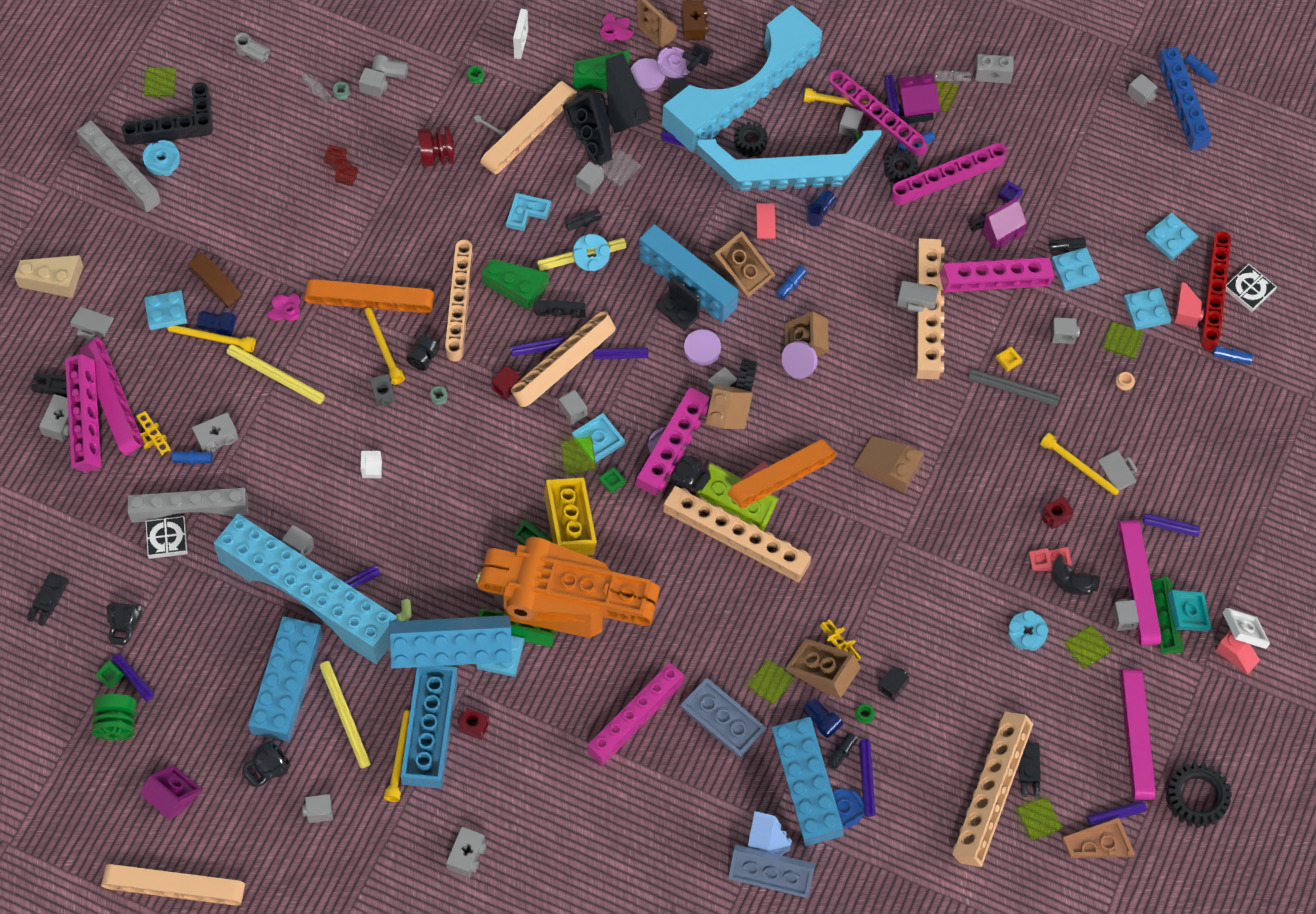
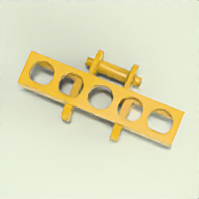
[136,411,171,455]
[820,619,861,661]

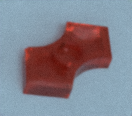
[324,144,359,187]

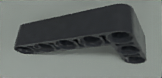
[122,82,213,145]

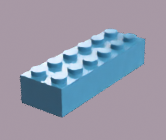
[639,224,739,323]
[389,615,512,669]
[248,617,323,742]
[401,666,458,789]
[772,717,844,846]

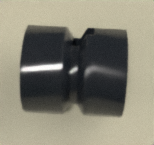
[406,335,440,371]

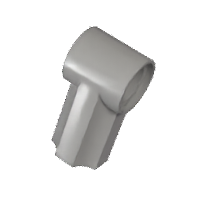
[234,33,270,63]
[372,55,408,79]

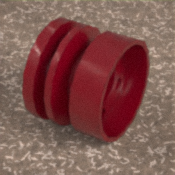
[418,126,455,167]

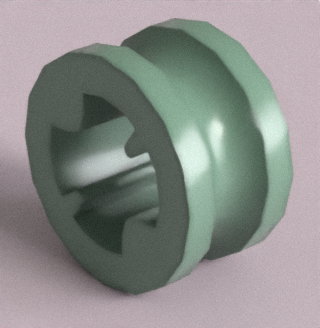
[333,82,350,100]
[430,386,447,405]

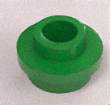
[855,704,875,724]

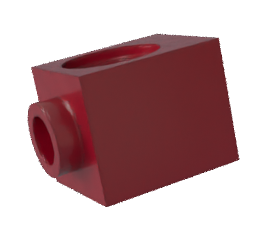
[491,366,521,400]
[1041,496,1074,529]
[457,708,490,740]

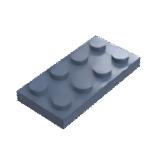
[680,678,767,758]
[728,845,816,898]

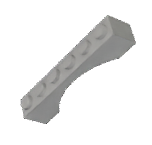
[76,121,161,213]
[128,488,248,523]

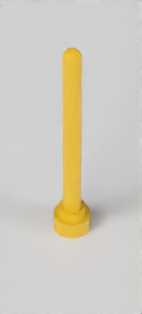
[803,88,889,109]
[365,307,405,385]
[167,325,256,353]
[1040,433,1119,495]
[384,709,410,802]

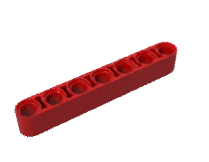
[1200,231,1231,350]

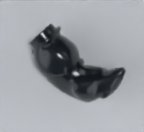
[1052,554,1100,595]

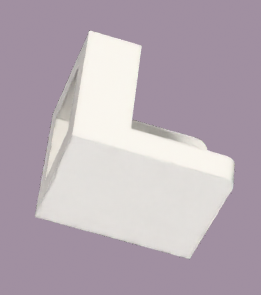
[361,451,382,478]

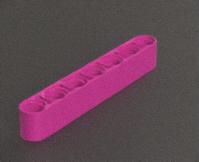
[829,70,927,156]
[891,143,1007,205]
[80,337,143,456]
[1118,520,1161,646]
[1120,668,1155,800]

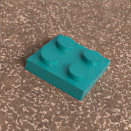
[1168,590,1212,632]

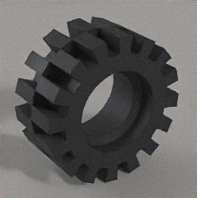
[735,122,768,157]
[884,149,918,184]
[736,359,758,392]

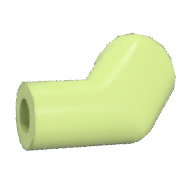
[396,599,412,621]

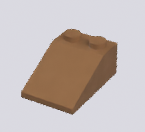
[637,0,677,49]
[708,231,775,298]
[854,436,924,493]
[785,638,861,698]

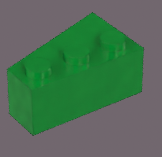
[573,50,630,91]
[482,259,549,311]

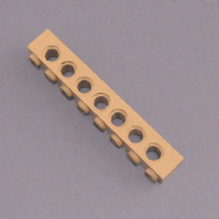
[916,238,945,380]
[663,486,811,583]
[953,712,1033,867]

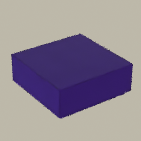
[998,181,1024,203]

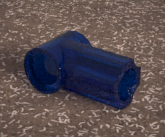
[806,190,837,227]
[197,311,237,336]
[803,698,843,738]

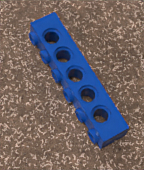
[1157,47,1212,151]

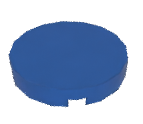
[832,788,864,828]

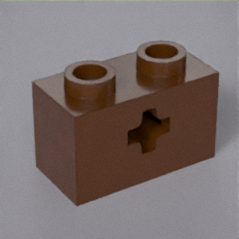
[682,0,709,41]

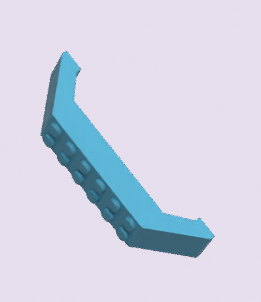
[696,130,881,192]

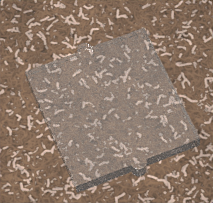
[600,149,642,188]

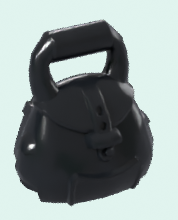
[671,455,711,492]
[106,602,142,646]
[242,741,291,787]

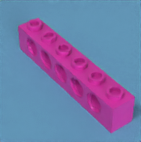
[939,257,1054,293]
[65,354,101,473]
[635,387,710,496]
[587,662,684,766]

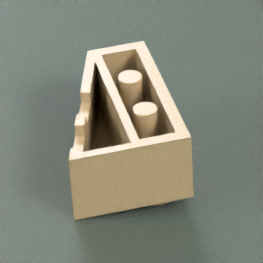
[14,255,83,298]

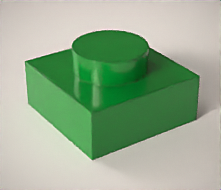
[599,467,626,494]
[96,660,124,689]

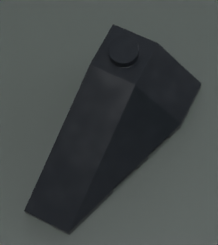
[606,53,652,134]
[563,92,613,166]

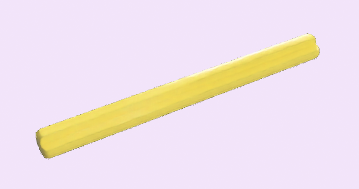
[227,344,325,404]
[320,661,370,768]

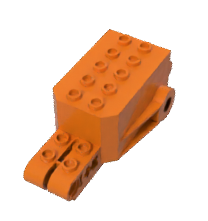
[477,537,660,638]

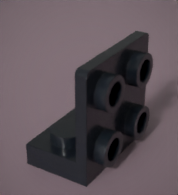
[657,277,700,331]

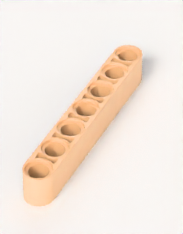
[480,81,577,175]
[445,240,473,362]
[511,311,616,407]
[101,864,245,906]

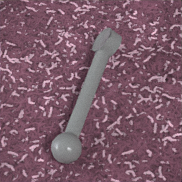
[474,115,506,137]

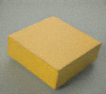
[996,346,1023,372]

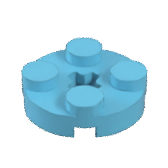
[143,140,180,176]
[573,234,610,271]
[1008,610,1048,651]

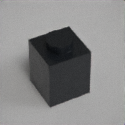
[878,665,910,701]

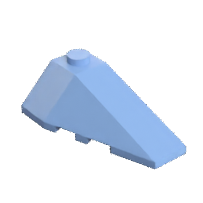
[748,811,792,856]

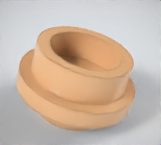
[1116,372,1135,391]

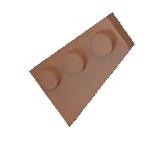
[1062,818,1135,858]

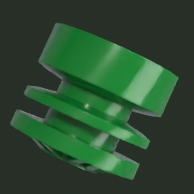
[91,694,136,741]

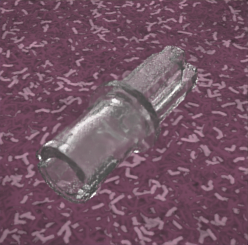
[935,69,971,84]
[302,73,331,103]

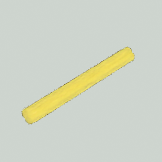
[537,238,626,271]

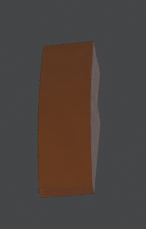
[188,252,242,308]

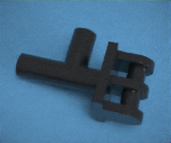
[682,44,714,72]

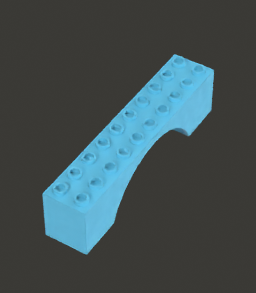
[662,5,822,152]
[214,514,398,665]

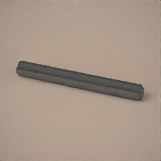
[968,369,1060,406]

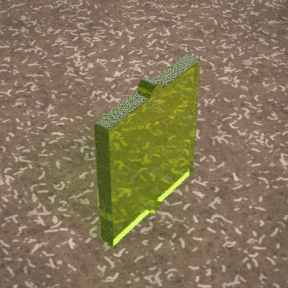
[144,67,177,98]
[935,79,959,113]
[1103,322,1144,359]
[561,436,596,475]
[1065,625,1112,669]
[747,659,795,705]
[1017,797,1062,841]

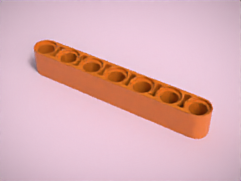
[304,279,434,313]
[728,439,837,509]

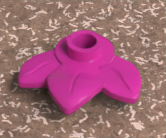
[600,13,634,41]
[266,293,301,321]

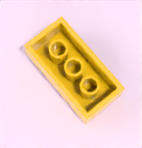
[544,478,597,556]

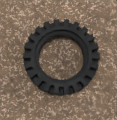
[1166,762,1232,828]

